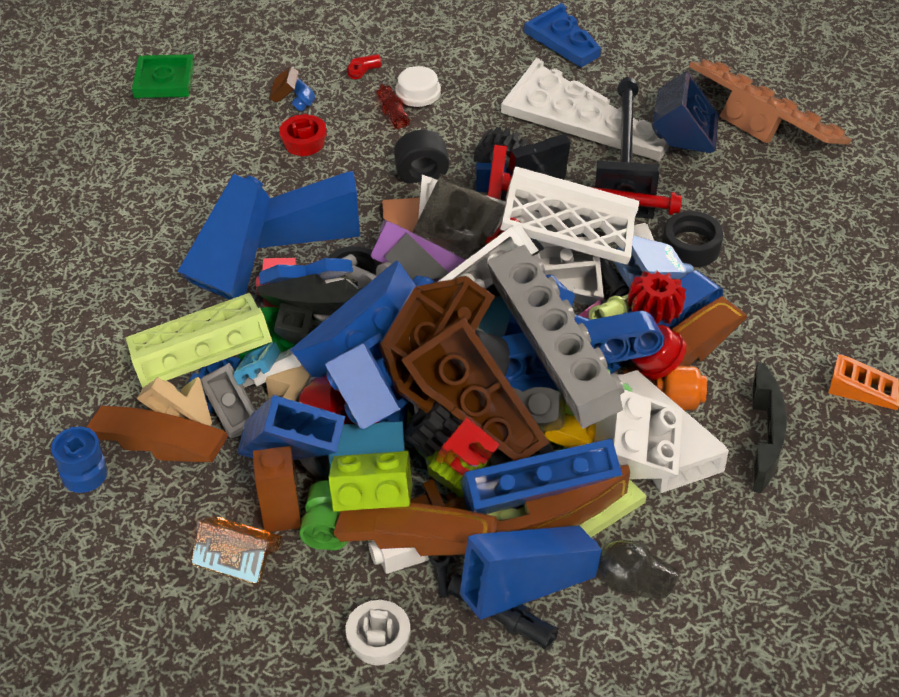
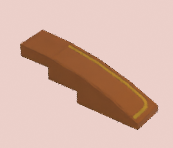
[623,296,747,385]
[496,465,630,532]
[334,503,498,556]

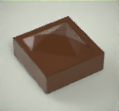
[269,66,298,102]

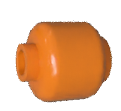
[655,366,707,411]

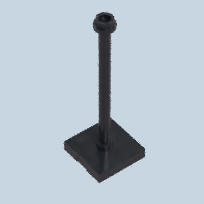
[595,77,659,219]
[508,134,630,297]

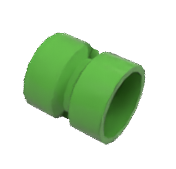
[299,480,347,550]

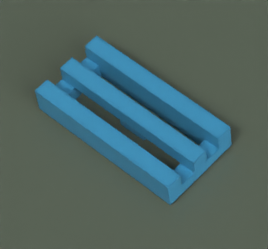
[233,342,281,385]

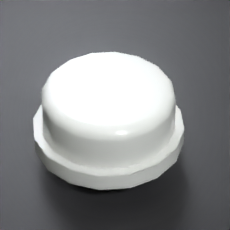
[395,66,441,107]
[345,600,411,665]

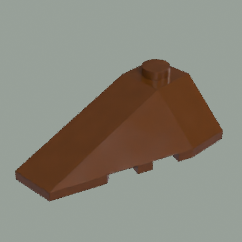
[401,315,550,461]

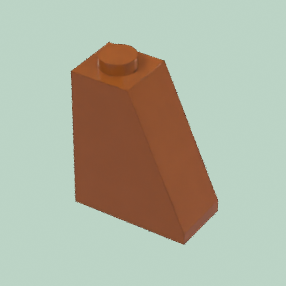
[253,446,301,533]

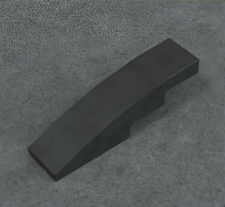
[257,274,364,315]

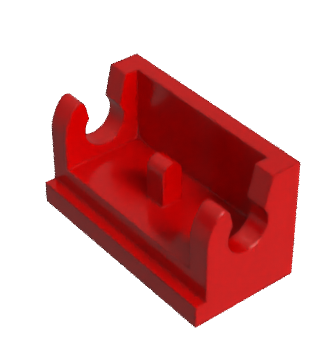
[435,418,500,476]

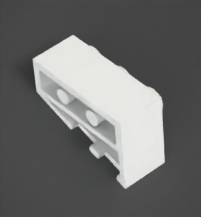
[537,237,604,305]

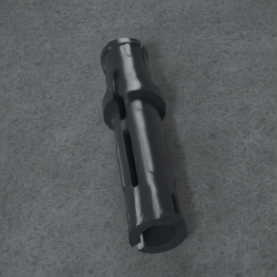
[448,572,559,650]

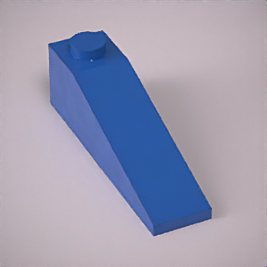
[460,438,623,514]

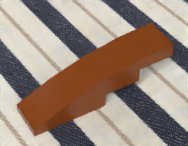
[86,405,228,462]

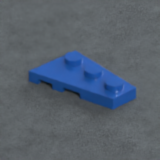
[524,3,601,68]

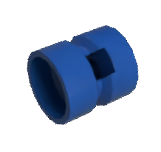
[51,426,108,493]

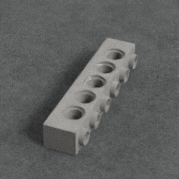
[487,244,624,429]

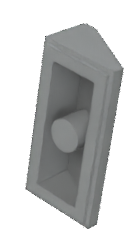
[200,363,256,439]

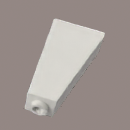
[618,370,729,493]

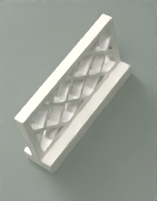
[500,166,639,265]

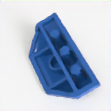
[290,260,417,377]

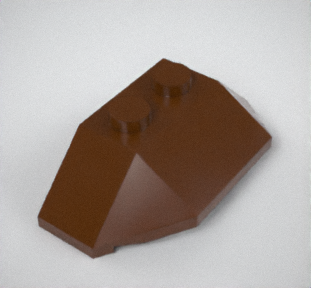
[378,276,495,413]

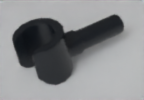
[428,555,452,598]

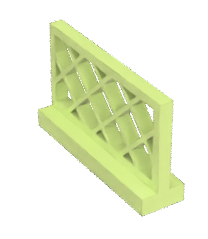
[125,293,272,388]

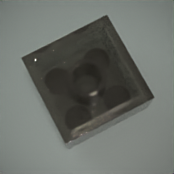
[413,174,505,260]

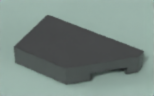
[384,233,449,279]

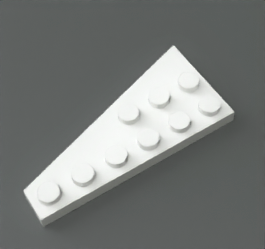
[501,58,669,161]

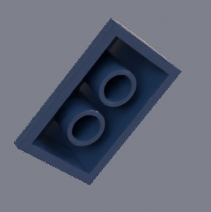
[652,71,719,153]

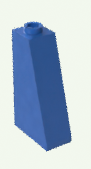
[258,171,360,248]
[178,174,270,300]
[237,395,345,460]
[459,526,602,620]

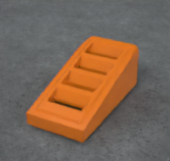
[828,354,899,410]

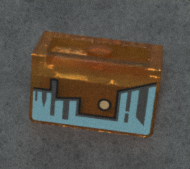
[190,516,282,585]

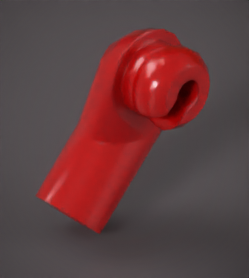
[347,54,381,80]

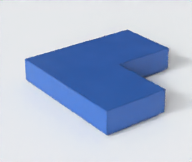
[259,258,353,285]

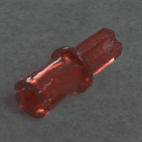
[376,84,410,129]

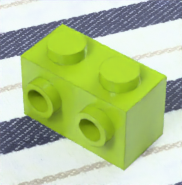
[329,451,412,511]

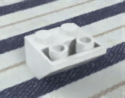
[595,390,683,479]

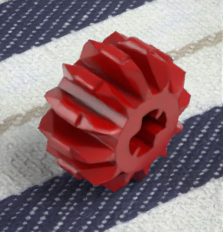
[627,270,686,325]

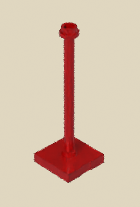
[488,145,682,215]

